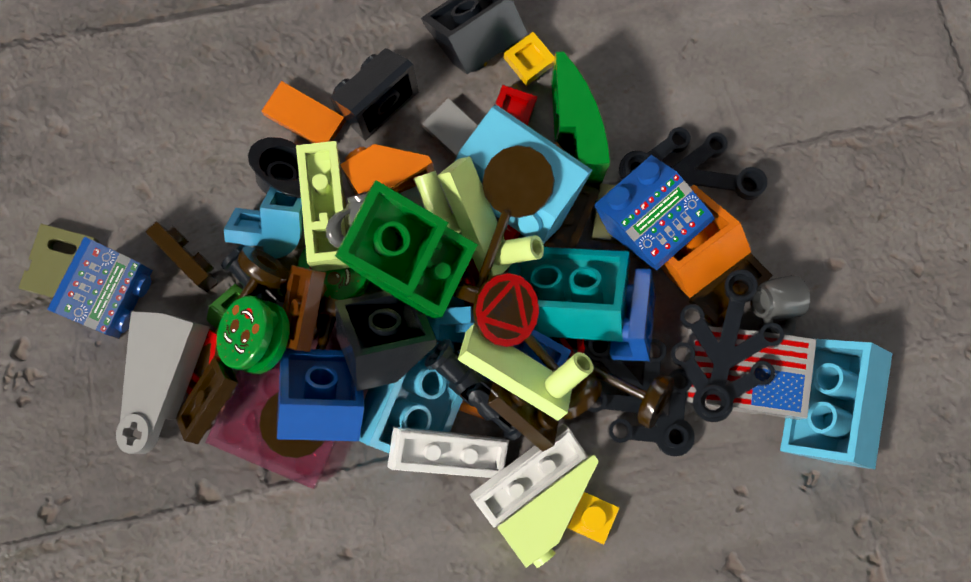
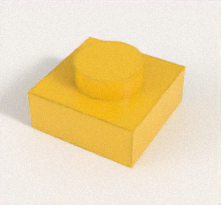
[504,32,555,86]
[567,492,619,545]

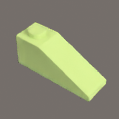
[296,141,350,271]
[497,455,599,568]

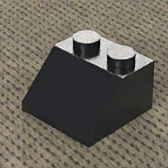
[421,0,528,74]
[330,48,419,141]
[335,291,437,391]

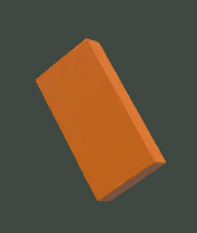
[262,81,346,143]

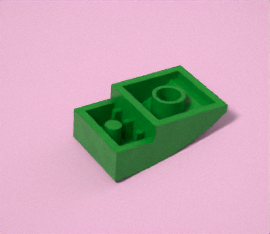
[551,51,610,185]
[335,180,478,318]

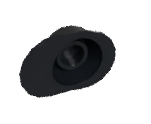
[248,137,301,198]

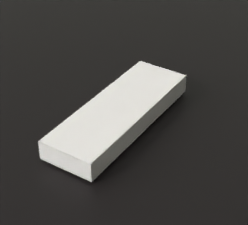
[469,424,588,528]
[387,427,509,478]

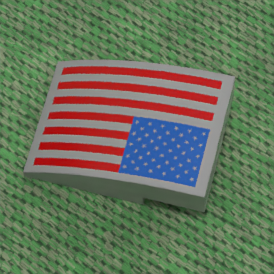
[681,326,816,420]

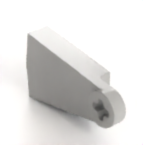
[116,311,210,454]

